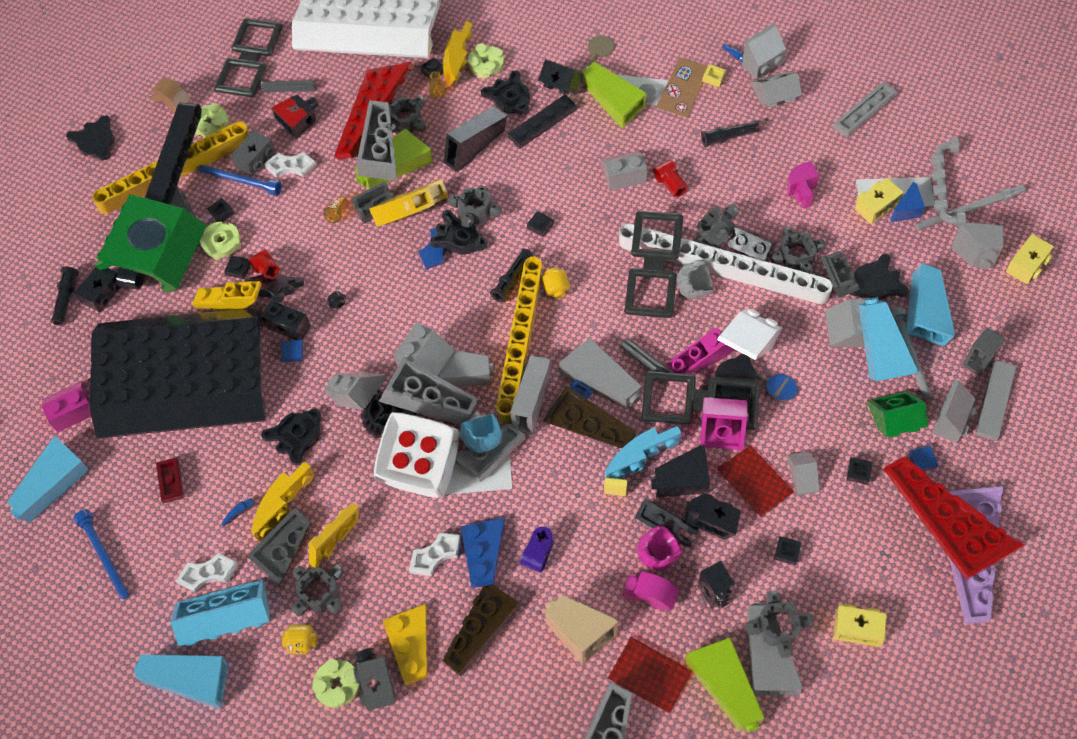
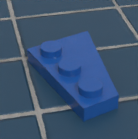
[461,518,505,588]

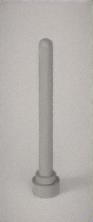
[890,307,931,400]

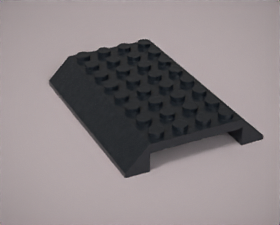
[90,307,266,439]

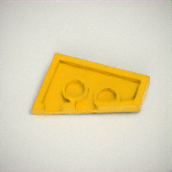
[308,503,359,570]
[383,604,427,686]

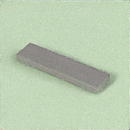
[833,82,898,138]
[975,360,1016,441]

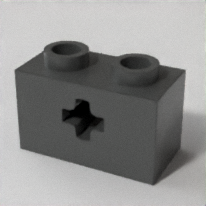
[230,130,275,176]
[963,328,1005,377]
[354,655,397,711]

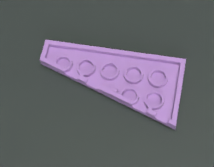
[948,486,1003,625]

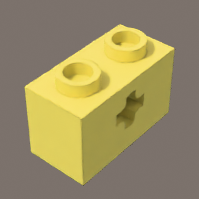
[855,178,904,225]
[1006,234,1054,284]
[833,604,886,647]

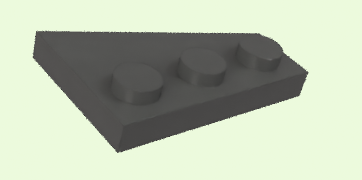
[247,508,311,587]

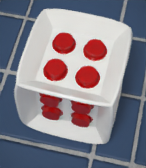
[373,412,460,499]

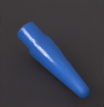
[722,44,744,63]
[222,498,255,526]

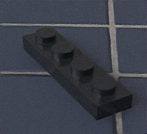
[508,95,577,149]

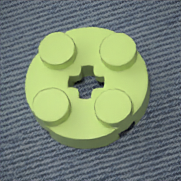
[468,44,504,78]
[195,103,229,138]
[200,222,241,260]
[312,659,360,708]

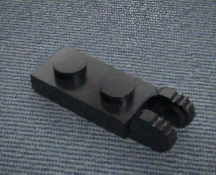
[635,498,699,547]

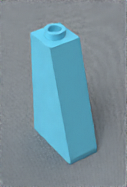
[906,263,955,346]
[859,298,918,381]
[7,436,89,524]
[134,655,228,709]

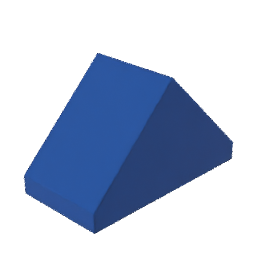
[890,182,925,222]

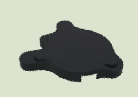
[481,70,530,115]
[66,115,115,161]
[430,210,488,255]
[850,254,909,300]
[245,274,304,302]
[702,354,757,413]
[261,408,321,465]

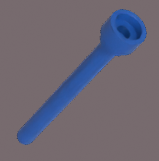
[198,165,282,196]
[73,509,129,600]

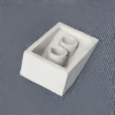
[718,309,782,360]

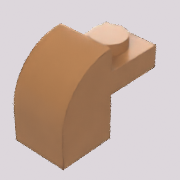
[150,77,191,112]

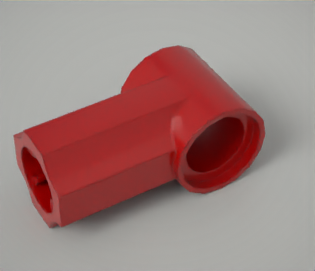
[653,159,688,198]
[248,249,280,280]

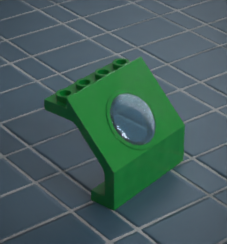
[95,194,207,293]

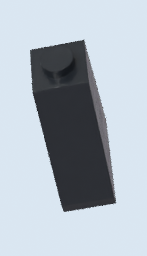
[650,445,710,497]

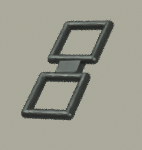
[214,18,283,97]
[624,211,683,318]
[642,371,760,430]

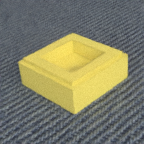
[702,64,726,87]
[604,478,627,496]

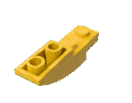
[443,21,473,87]
[369,179,449,227]
[192,281,262,311]
[251,461,315,542]

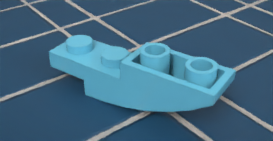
[605,426,682,479]

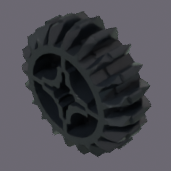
[360,386,418,439]

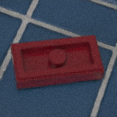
[156,457,185,504]

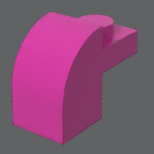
[786,161,819,209]
[622,572,679,611]

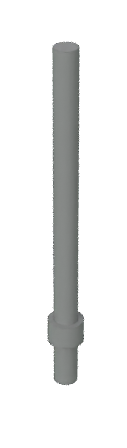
[915,185,1025,231]

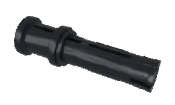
[701,120,760,148]
[490,248,533,303]
[50,266,79,326]

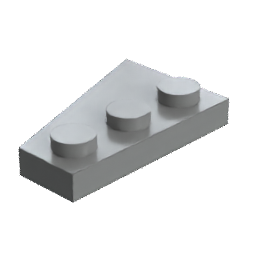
[455,423,525,482]

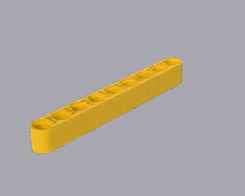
[92,122,249,214]
[496,257,543,425]

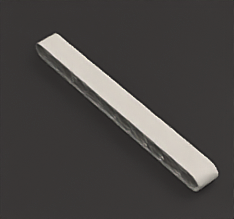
[619,224,833,304]

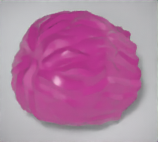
[637,526,683,571]

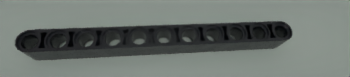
[116,102,202,290]

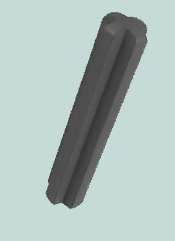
[261,80,316,92]
[621,338,673,382]

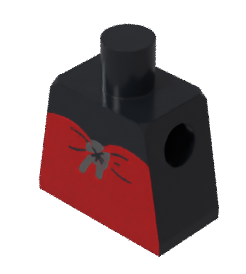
[271,95,319,139]

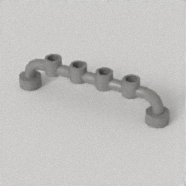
[931,137,966,229]

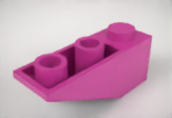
[666,327,735,374]

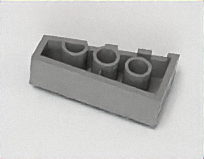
[357,100,396,181]
[379,358,478,426]
[584,683,632,739]

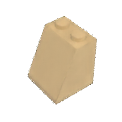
[545,595,618,665]

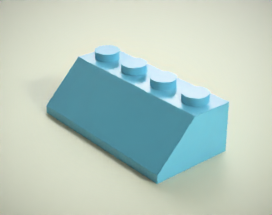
[170,579,270,646]

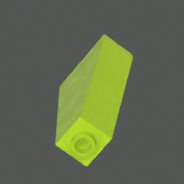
[582,62,646,128]
[355,129,433,189]
[685,638,764,733]

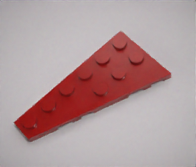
[334,62,415,160]
[884,457,1025,581]

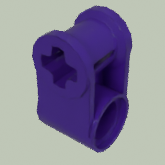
[520,526,554,573]

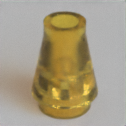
[429,72,447,99]
[323,195,348,223]

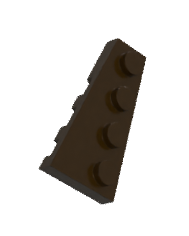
[543,386,637,449]
[442,584,521,677]

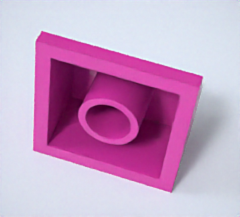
[42,380,91,433]
[700,397,747,450]

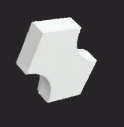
[264,152,318,178]
[409,532,462,576]
[175,553,239,593]

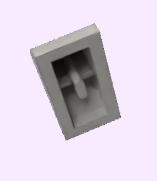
[786,451,820,496]

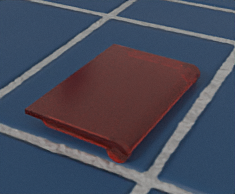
[717,445,794,517]
[608,636,693,714]

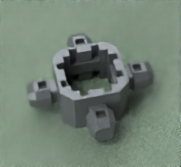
[389,96,426,134]
[448,185,502,227]
[694,204,739,247]
[770,227,826,274]
[291,564,344,617]
[746,590,814,658]

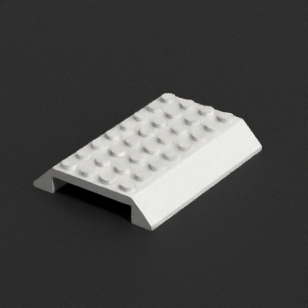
[293,0,442,58]

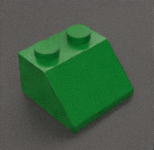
[867,390,928,438]

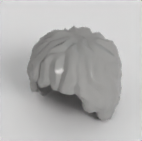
[676,261,713,300]

